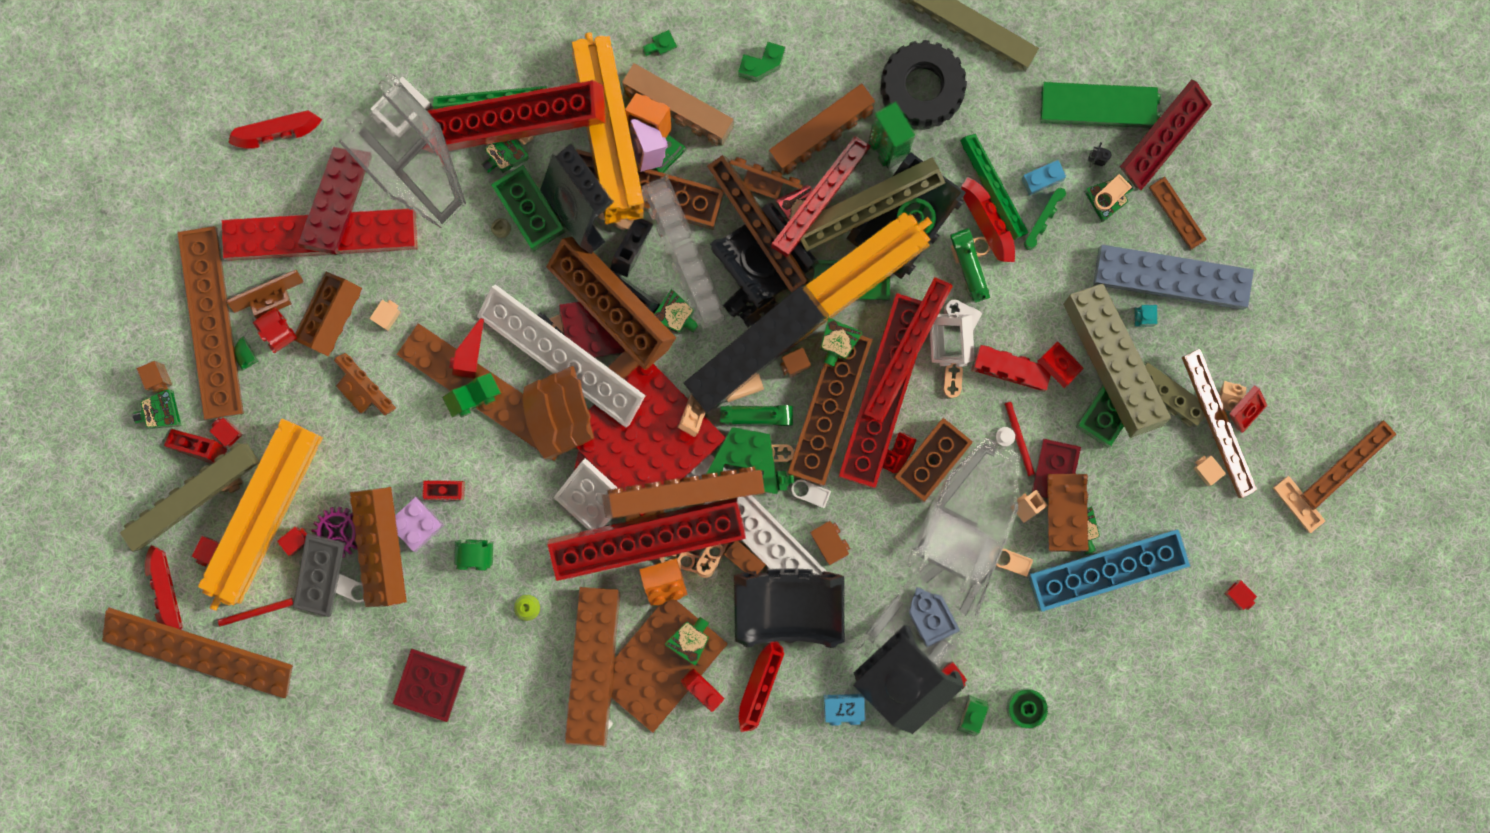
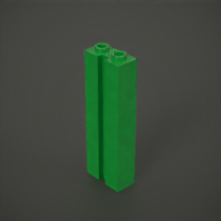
[1040,82,1161,128]

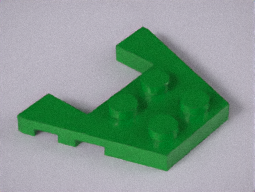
[706,427,778,495]

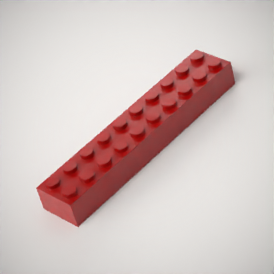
[422,80,606,154]
[222,208,418,261]
[838,293,922,489]
[547,498,746,581]

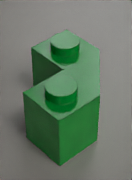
[738,41,786,82]
[442,373,501,418]

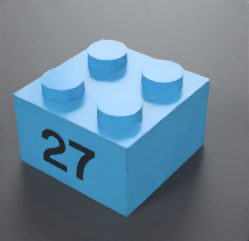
[824,694,865,726]

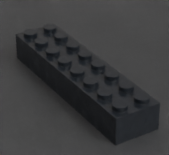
[683,285,829,413]

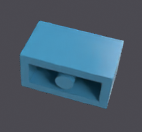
[1021,160,1066,196]

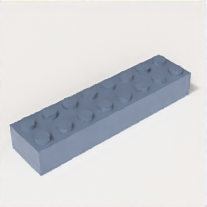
[1093,245,1254,310]

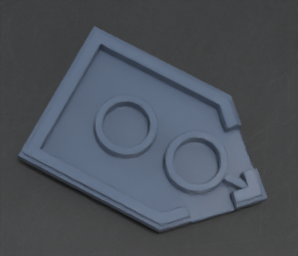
[908,587,960,648]

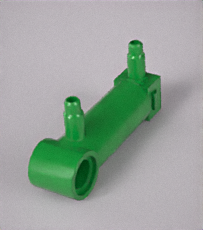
[950,228,990,303]
[720,405,793,426]

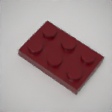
[1031,439,1081,499]

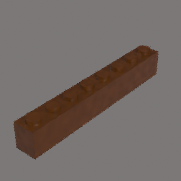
[707,155,810,293]

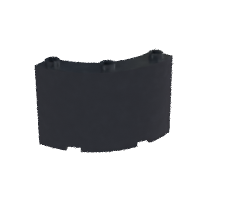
[846,152,966,279]
[734,568,845,648]

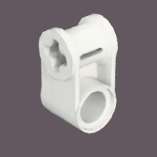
[944,300,982,331]

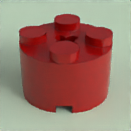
[253,307,297,354]

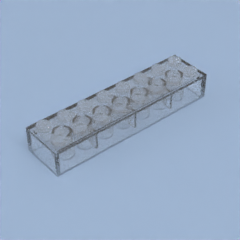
[642,175,727,330]

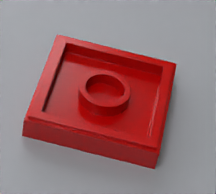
[1037,341,1084,388]
[1229,385,1267,433]

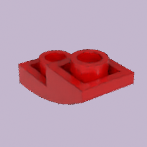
[882,432,917,474]

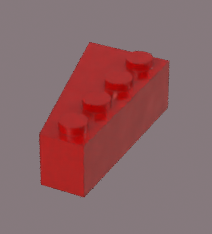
[971,345,1051,392]

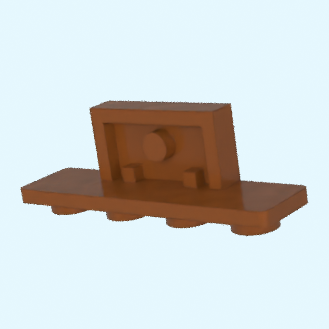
[730,157,803,200]
[227,270,304,319]
[334,353,396,416]

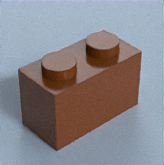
[780,348,811,378]
[137,361,172,393]
[810,521,850,566]
[724,541,766,574]

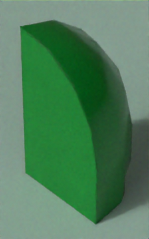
[234,336,259,371]

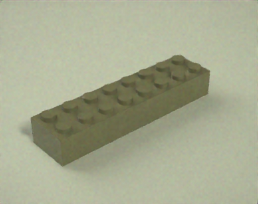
[1063,284,1171,438]

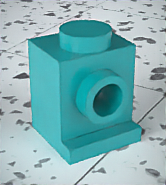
[1134,305,1158,327]

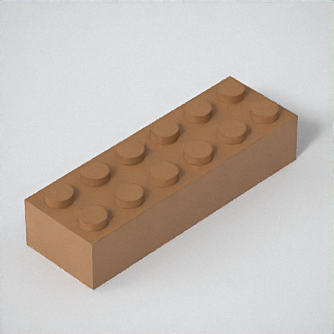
[622,63,734,146]

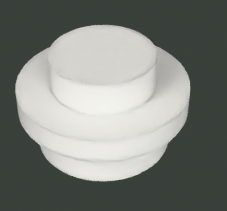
[996,427,1015,446]

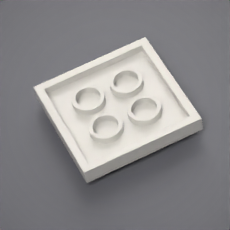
[554,458,617,530]

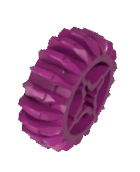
[311,506,358,558]

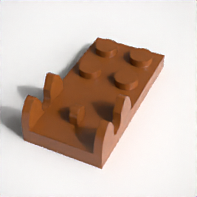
[1047,474,1088,552]

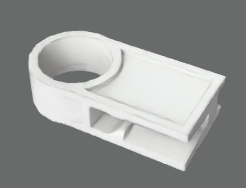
[791,480,831,508]
[336,574,364,602]

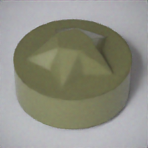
[491,218,511,238]

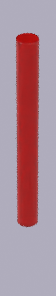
[1004,402,1035,476]
[218,598,294,627]

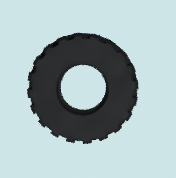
[880,40,967,129]

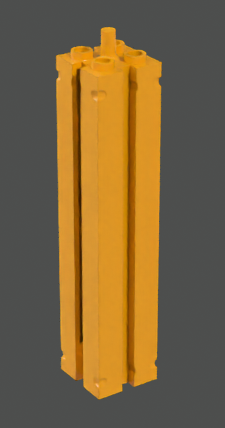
[572,32,644,224]
[782,212,932,355]
[198,418,323,611]

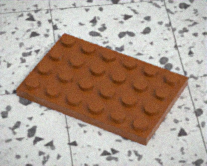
[611,600,728,733]

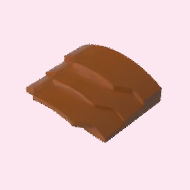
[523,366,594,459]

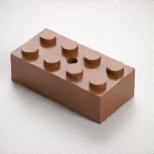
[893,418,973,502]

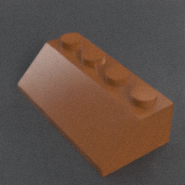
[294,272,362,357]

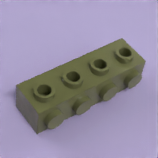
[1145,363,1205,428]

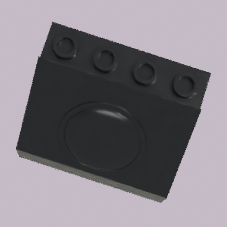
[540,143,614,254]
[710,203,819,308]
[853,625,965,734]

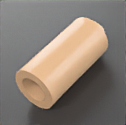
[727,374,764,403]

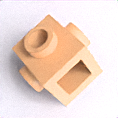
[1218,381,1246,411]

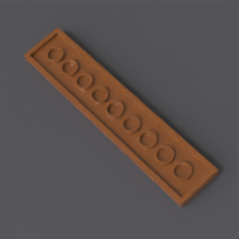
[177,226,244,420]
[396,323,558,461]
[102,607,293,699]

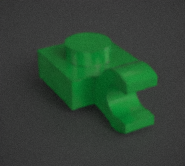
[642,30,677,56]
[775,471,794,491]

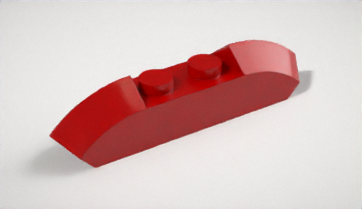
[228,110,323,149]
[961,177,1015,262]
[145,545,183,630]
[739,641,785,732]

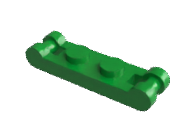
[1024,188,1066,250]

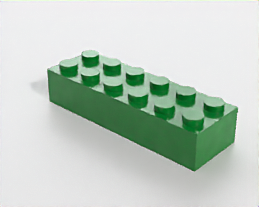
[868,102,916,169]

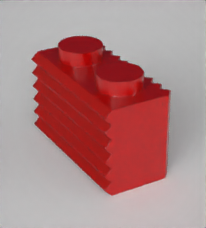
[423,480,465,501]
[681,668,725,712]

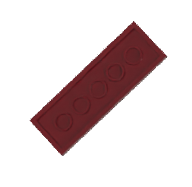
[1120,79,1212,191]
[298,147,371,255]

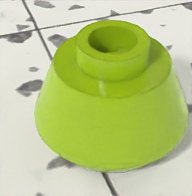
[514,595,540,621]

